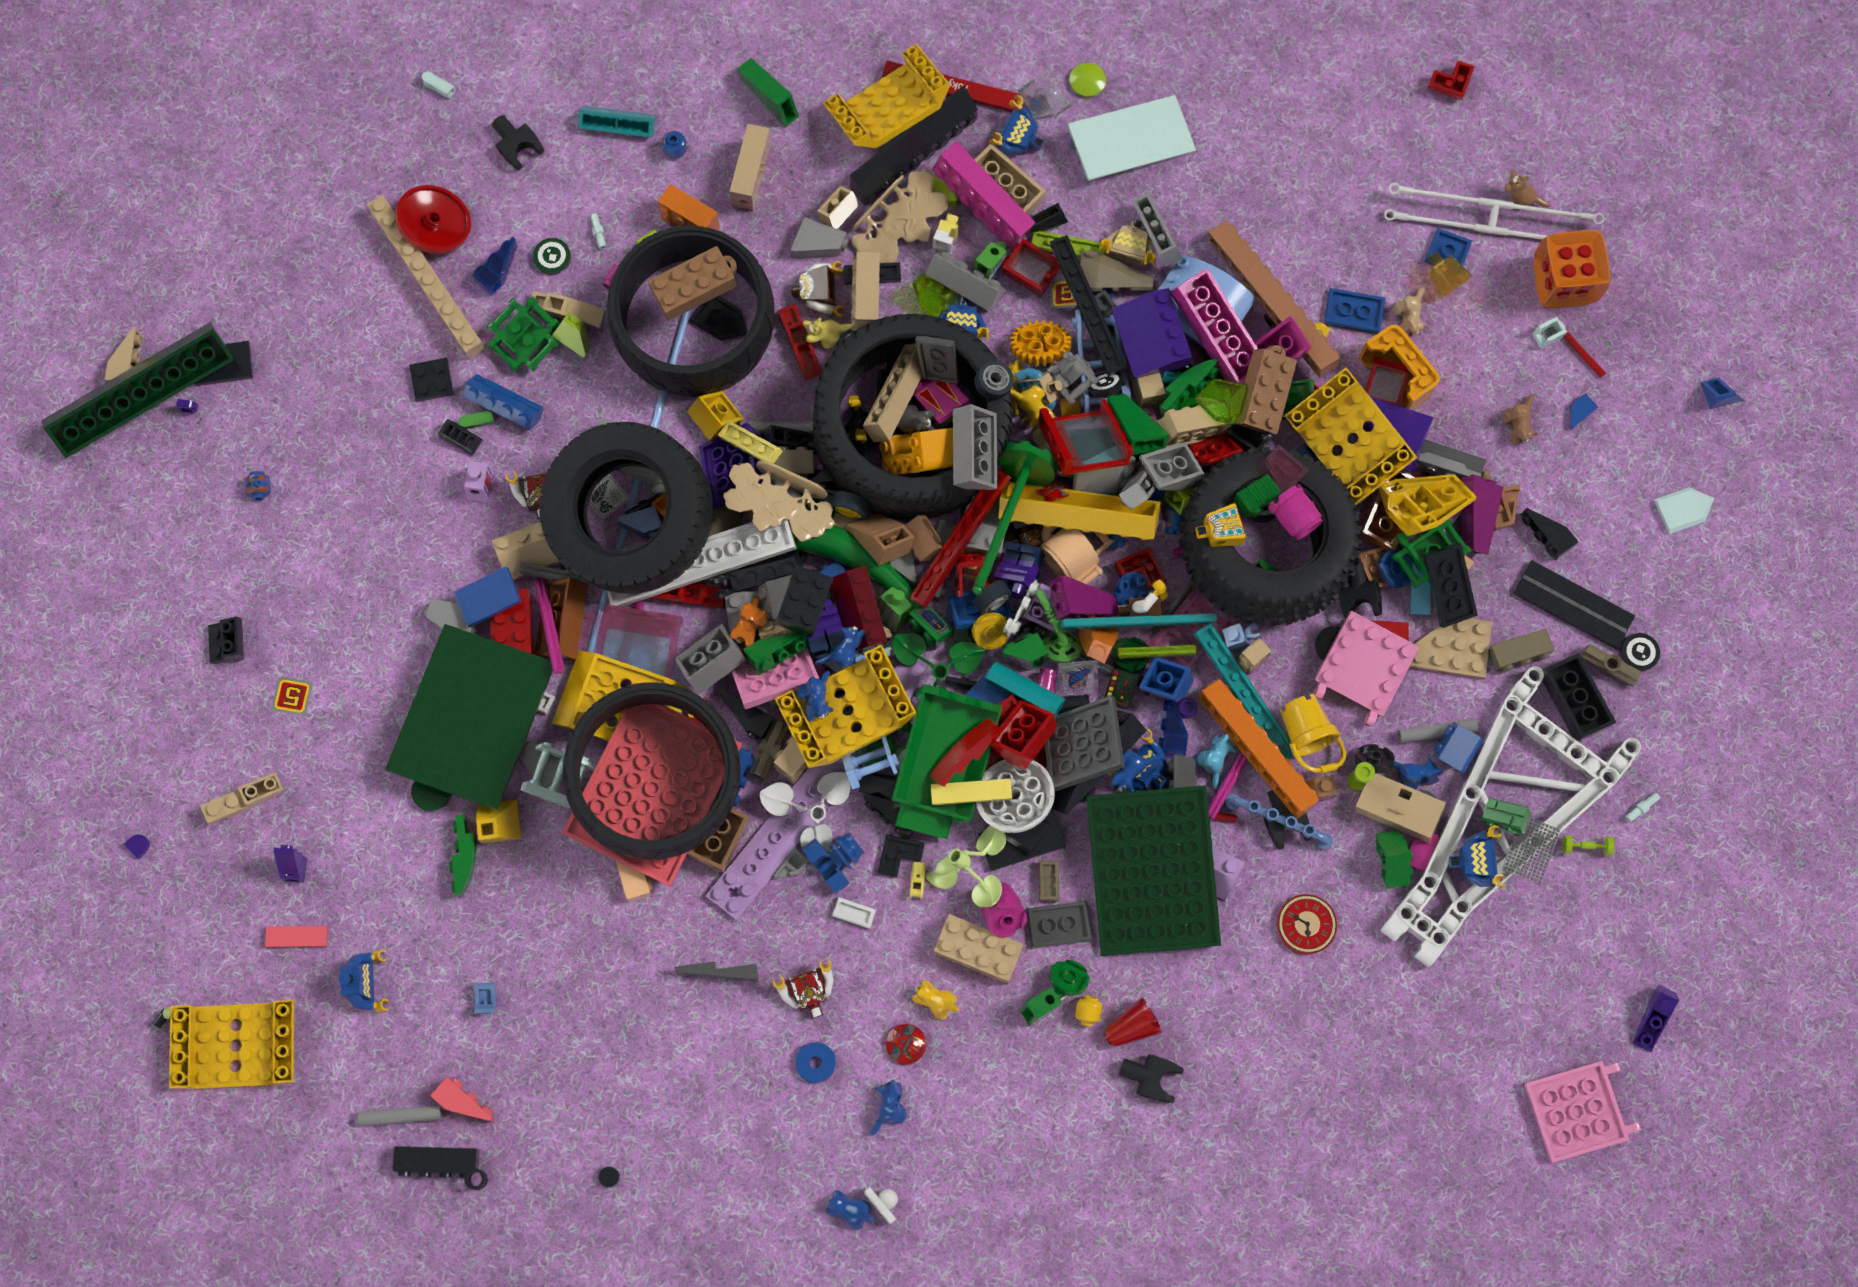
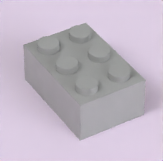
[674,624,747,694]

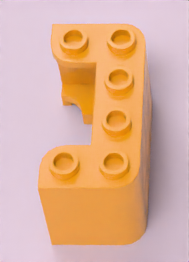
[1358,325,1440,410]
[879,428,953,475]

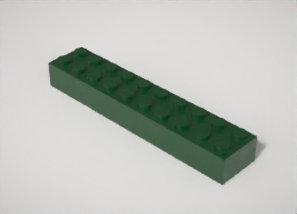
[42,322,234,459]

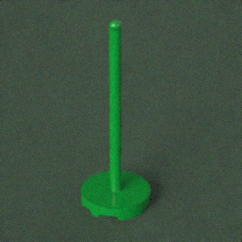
[972,441,1058,595]

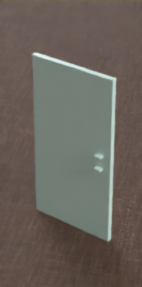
[1067,95,1196,181]

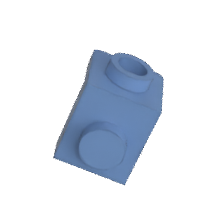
[474,982,497,1015]

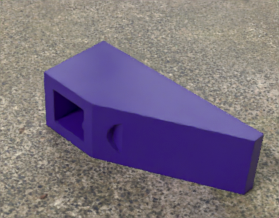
[273,845,307,882]
[1632,984,1679,1052]

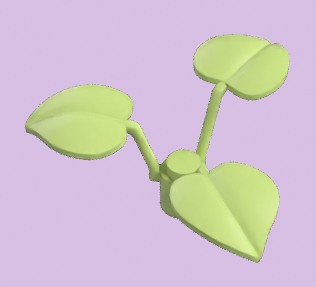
[925,826,1006,907]

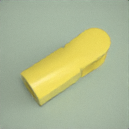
[910,862,926,899]

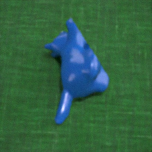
[815,626,865,668]
[798,671,834,722]
[1111,750,1162,792]
[1393,757,1443,790]
[870,1079,907,1136]
[826,1190,874,1230]

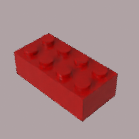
[490,588,534,654]

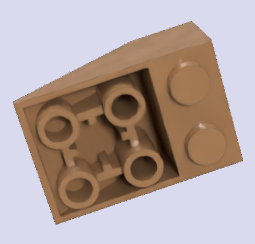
[845,513,915,566]

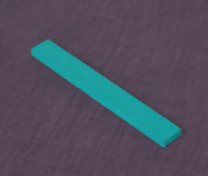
[1060,614,1217,630]
[1194,623,1294,759]

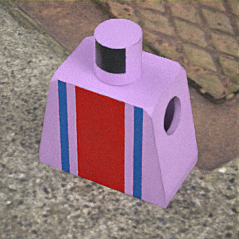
[464,461,493,503]

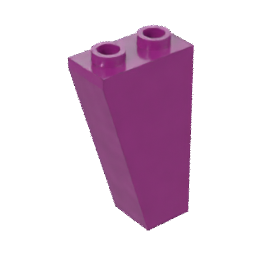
[1461,474,1504,555]
[1049,575,1119,619]

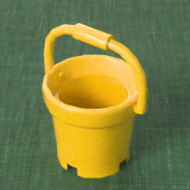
[1279,694,1346,774]

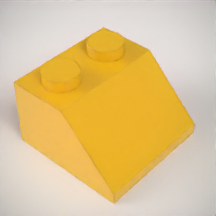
[687,391,745,440]

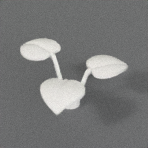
[759,772,850,852]

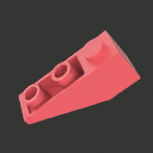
[430,1077,495,1122]

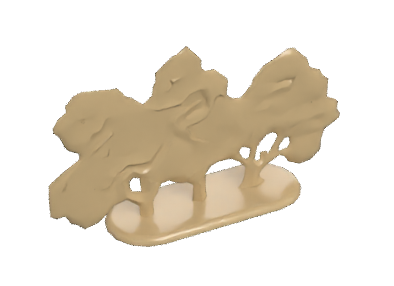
[851,170,948,263]
[723,461,835,542]

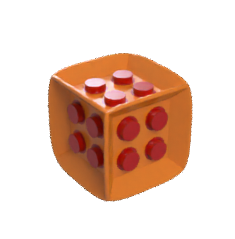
[1534,230,1610,308]

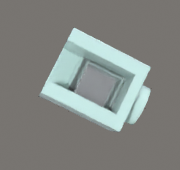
[1532,317,1567,349]

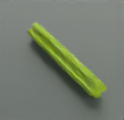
[1117,645,1196,659]

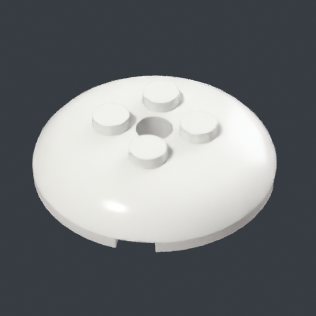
[976,759,1055,833]

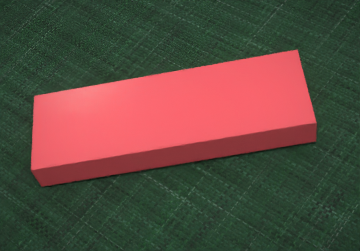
[265,926,328,948]

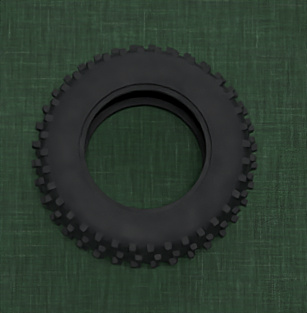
[1179,447,1362,626]

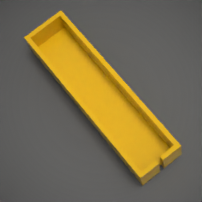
[998,482,1161,540]

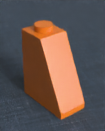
[1077,628,1120,664]

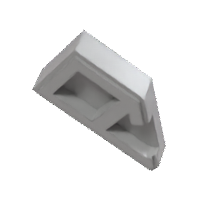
[772,848,810,879]

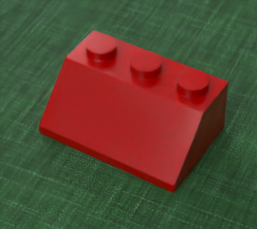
[990,699,1057,771]

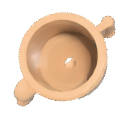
[1039,526,1113,584]

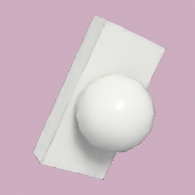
[864,1187,898,1224]

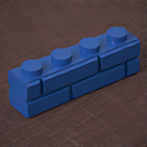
[463,374,543,430]

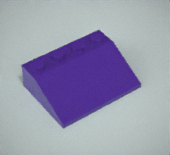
[1111,288,1192,379]
[1339,396,1434,472]
[699,422,764,508]

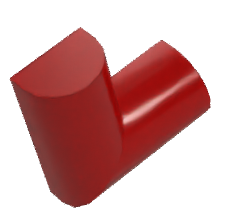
[1427,60,1475,100]
[1115,547,1167,590]

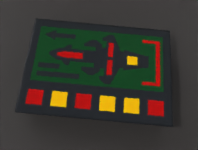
[1104,668,1139,709]

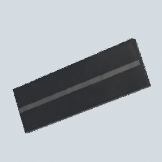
[1513,560,1635,650]

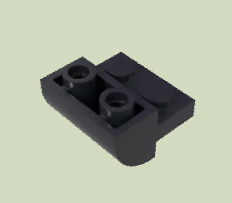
[208,616,244,664]

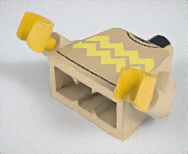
[1098,219,1156,267]

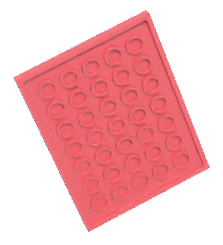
[562,704,742,887]

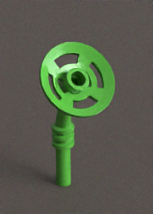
[1034,588,1082,663]

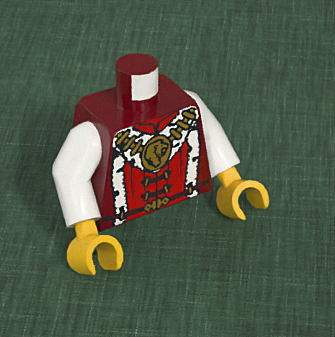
[771,957,834,1019]

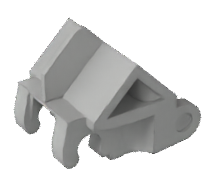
[1047,351,1098,404]

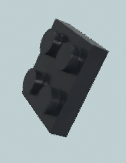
[409,357,454,402]

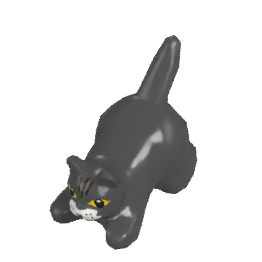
[897,405,935,433]

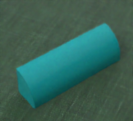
[578,106,657,137]
[985,662,1066,718]

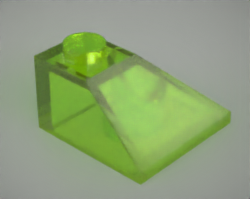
[912,270,957,317]
[1195,379,1248,424]

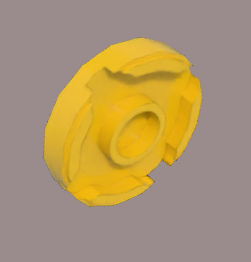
[972,612,1008,650]

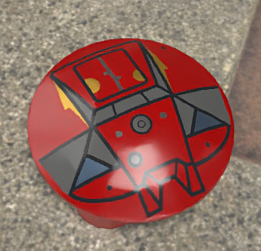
[1035,480,1073,502]
[886,1024,926,1065]

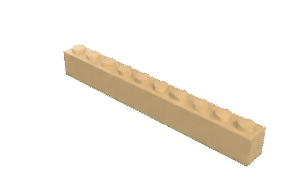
[367,195,485,360]

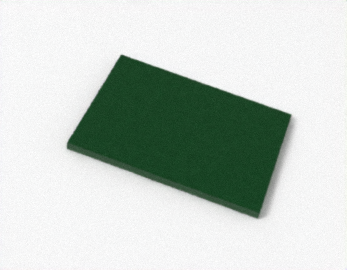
[385,624,553,810]
[1086,785,1221,956]

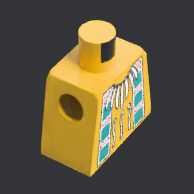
[1195,503,1246,547]

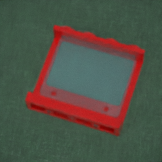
[1038,399,1133,475]

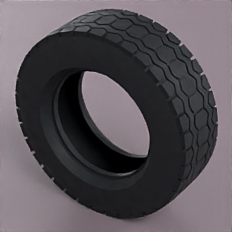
[539,421,713,594]

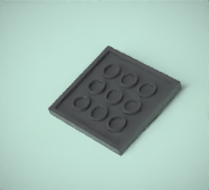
[1045,695,1124,792]

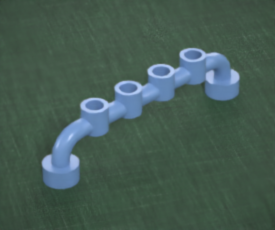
[1224,794,1333,850]

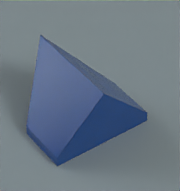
[1701,377,1745,409]

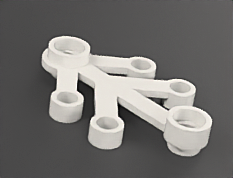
[1003,579,1041,637]

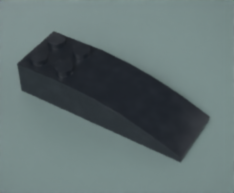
[1051,710,1147,815]

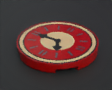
[1276,894,1337,955]

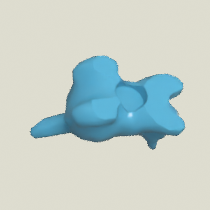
[1196,734,1237,791]

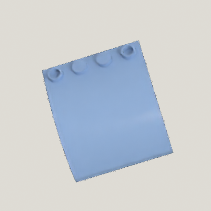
[1158,255,1256,347]

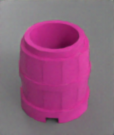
[1268,484,1323,540]
[981,882,1027,937]

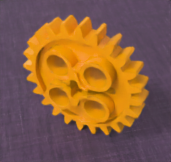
[1010,320,1071,367]

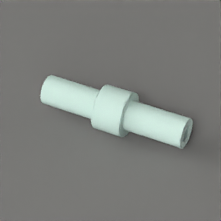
[590,213,606,250]
[1625,793,1660,823]

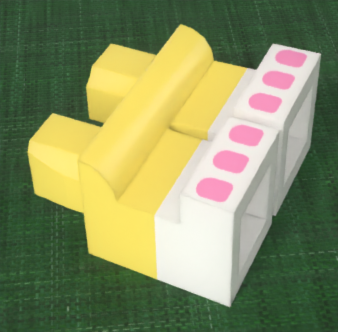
[932,214,959,255]

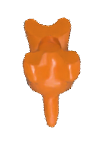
[730,596,768,647]

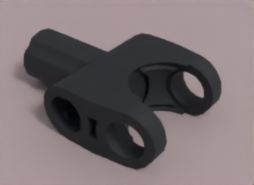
[492,115,545,171]
[1339,562,1382,619]
[1264,790,1312,850]
[1119,1054,1184,1103]

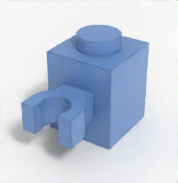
[1222,623,1262,653]

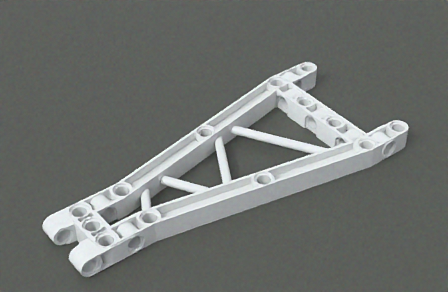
[1380,666,1641,968]

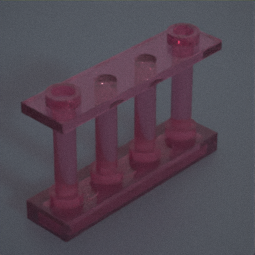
[1147,587,1233,672]

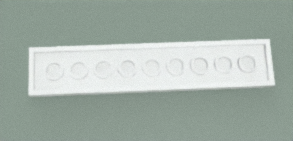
[607,519,797,609]

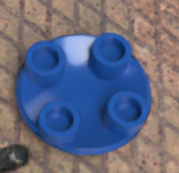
[1114,572,1149,606]

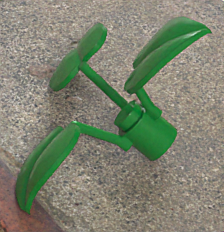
[893,633,985,697]

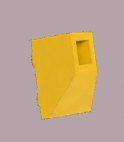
[476,799,522,844]

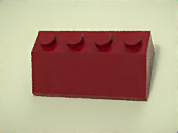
[831,566,888,652]

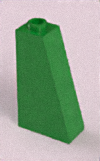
[737,58,799,128]
[1107,394,1169,454]

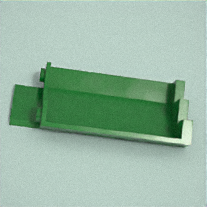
[892,684,1003,839]

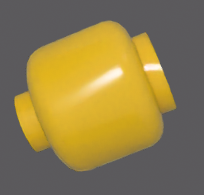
[1075,995,1103,1026]

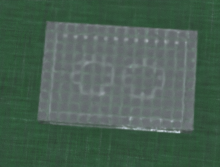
[1502,817,1561,885]

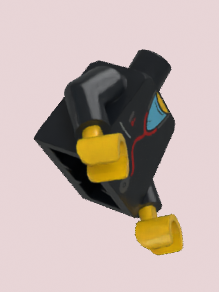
[844,396,879,455]

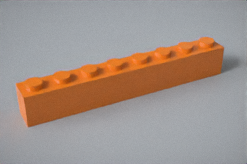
[1198,679,1319,819]

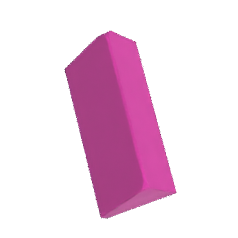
[1409,833,1440,872]

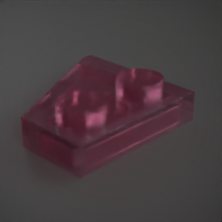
[1265,445,1309,494]

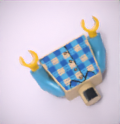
[1013,368,1062,429]

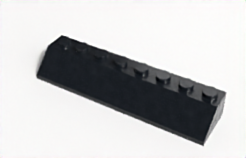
[850,85,978,206]

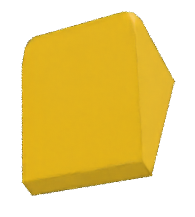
[1059,397,1080,417]

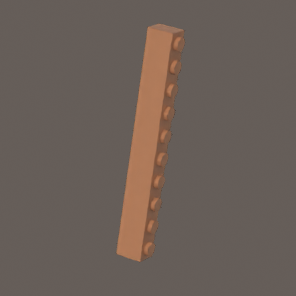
[1208,220,1340,378]

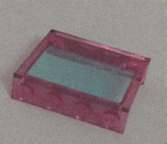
[596,604,684,684]

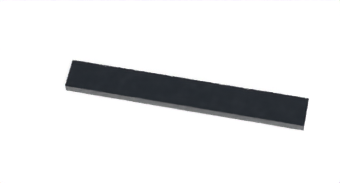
[1050,235,1126,377]

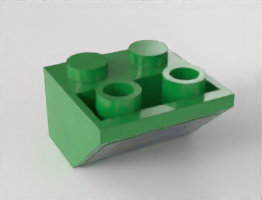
[909,605,953,650]
[1001,633,1048,671]

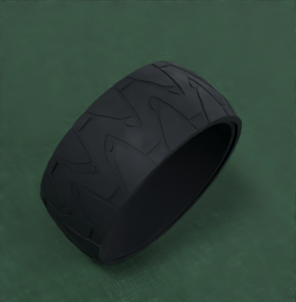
[607,225,775,397]
[563,682,741,860]

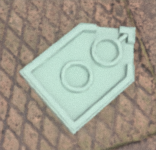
[1654,487,1715,534]

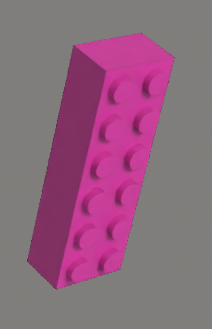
[932,141,1036,250]
[1170,268,1258,389]

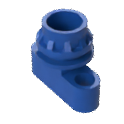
[801,832,864,894]

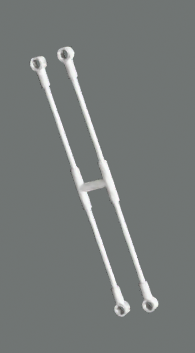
[1384,183,1605,240]

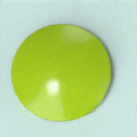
[1069,62,1106,98]

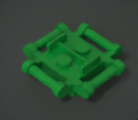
[487,297,560,372]
[1392,519,1472,589]

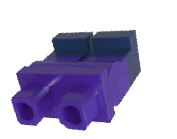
[994,541,1045,597]
[806,599,844,657]

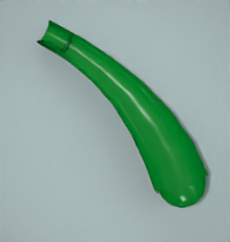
[790,524,920,611]

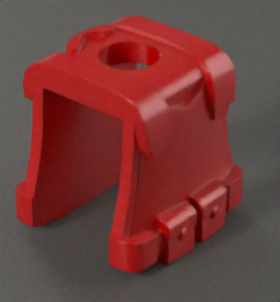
[954,553,989,597]

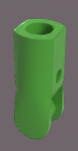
[458,410,495,429]

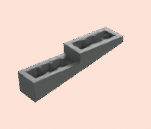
[675,961,759,982]

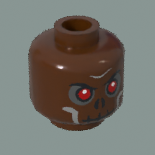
[1017,526,1044,548]

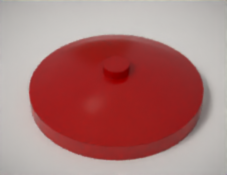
[395,185,471,254]

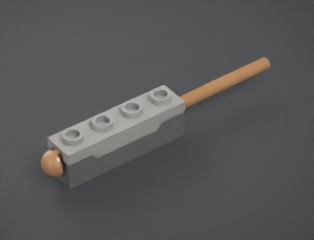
[1416,440,1491,481]

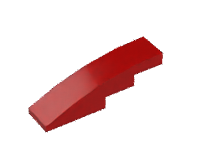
[777,304,822,380]
[648,584,726,609]
[930,718,1001,787]

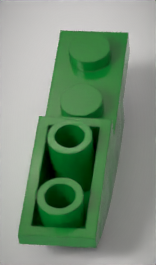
[1160,359,1219,418]
[449,814,477,898]

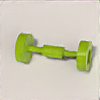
[1347,762,1375,791]
[1562,834,1615,856]

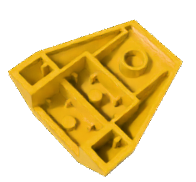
[1378,474,1477,536]

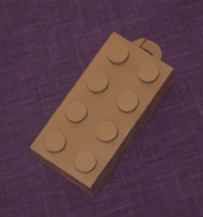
[648,246,737,321]
[1233,345,1297,435]

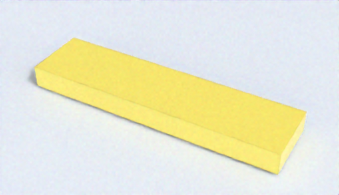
[717,421,783,464]
[931,779,1012,805]

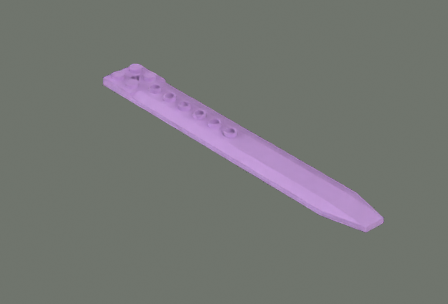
[706,662,925,921]

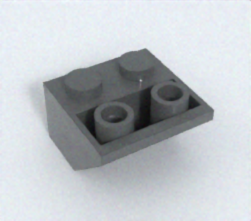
[1166,755,1196,788]

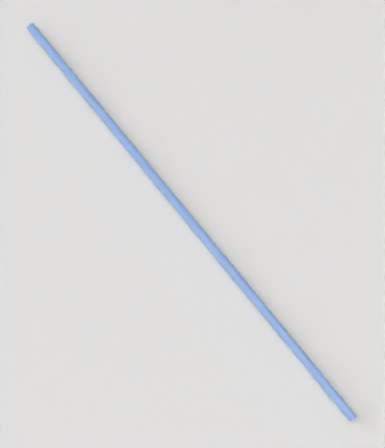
[586,310,691,652]

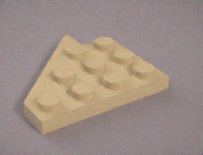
[1410,617,1492,679]

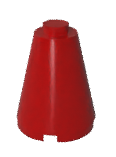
[1104,997,1163,1047]

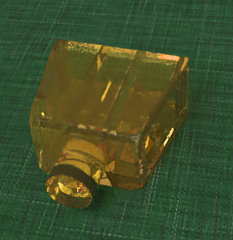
[1427,252,1472,300]

